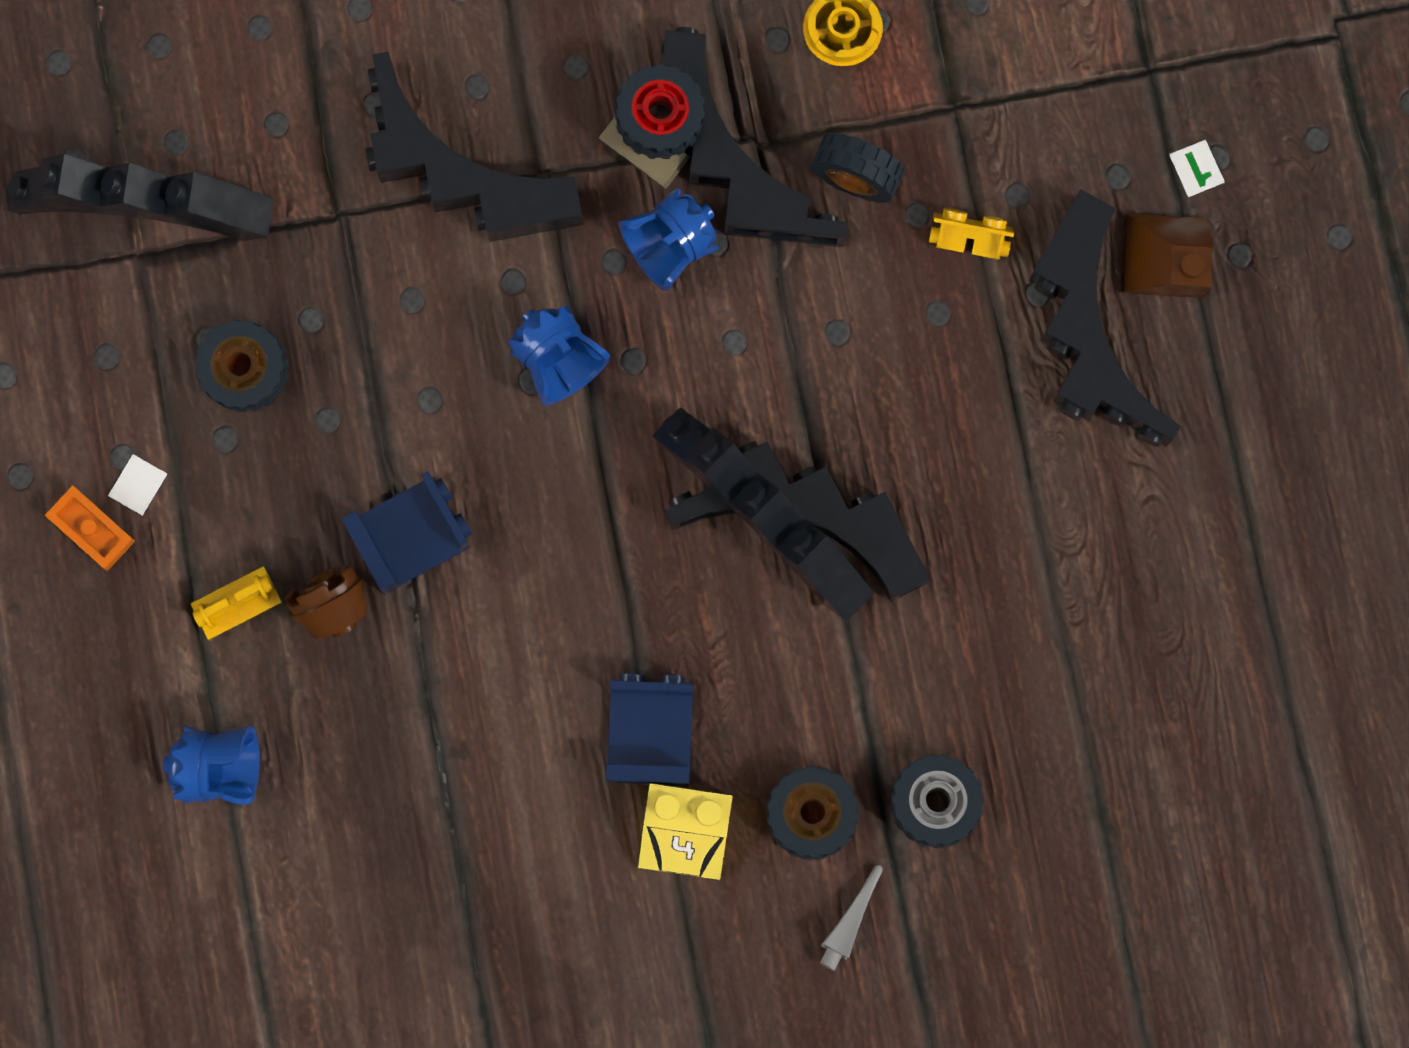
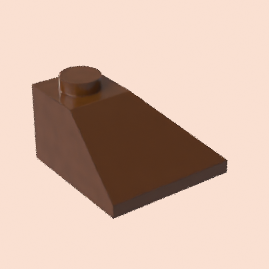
[1122,214,1213,298]

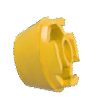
[803,0,883,66]

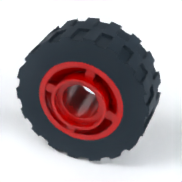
[615,64,705,160]

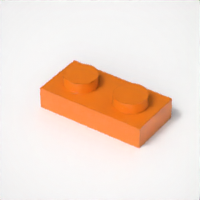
[45,485,135,571]

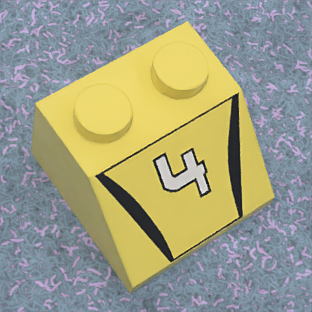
[638,784,732,880]

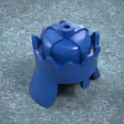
[618,187,719,291]
[508,305,610,406]
[163,726,260,805]

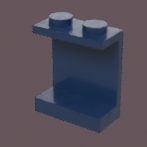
[341,471,472,594]
[606,674,693,786]

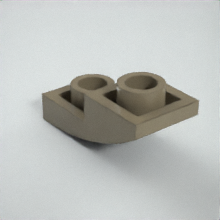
[599,117,690,189]

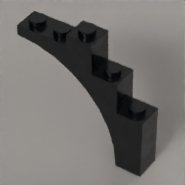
[365,52,584,242]
[7,154,274,241]
[1029,189,1181,447]
[652,407,874,622]
[665,441,930,602]

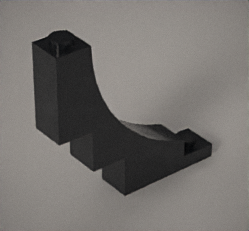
[656,27,848,247]

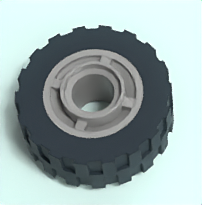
[891,754,984,848]

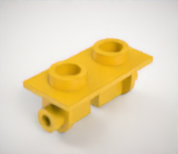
[929,208,1014,260]
[191,566,282,640]

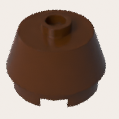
[285,563,368,639]

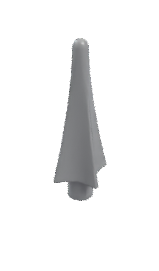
[820,865,883,971]

